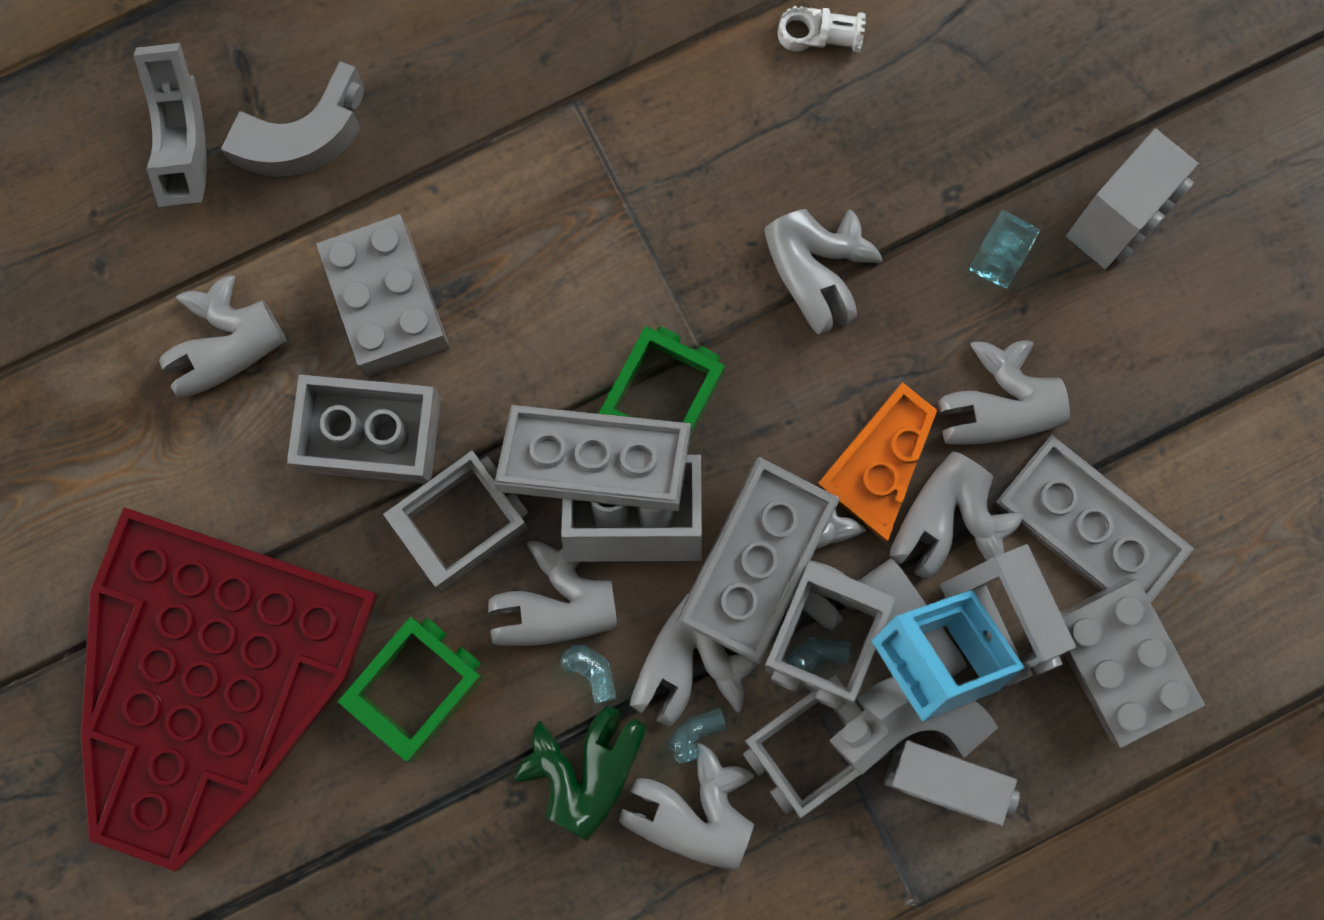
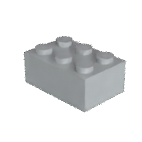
[1065,128,1199,270]
[316,214,450,377]
[287,375,441,484]
[561,455,702,562]
[1060,578,1205,748]

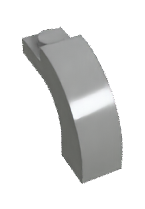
[133,43,207,207]
[221,61,364,177]
[829,677,998,775]

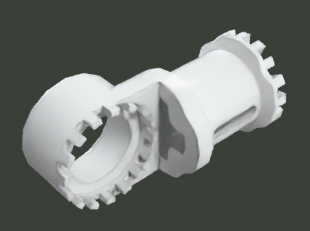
[777,6,866,52]

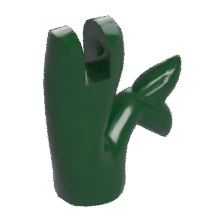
[515,705,646,841]

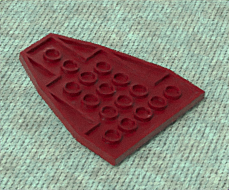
[81,507,379,872]

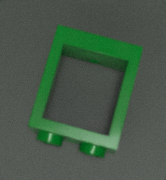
[598,325,725,439]
[338,616,485,762]

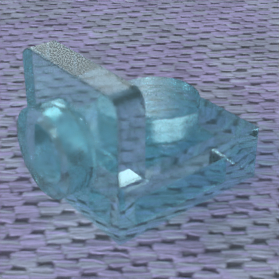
[969,209,1040,289]

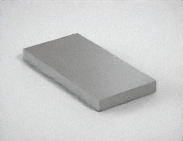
[494,405,691,511]
[994,435,1194,602]
[676,457,840,664]

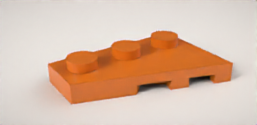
[817,382,937,543]

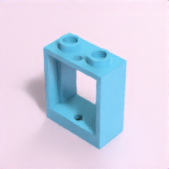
[871,590,1025,722]

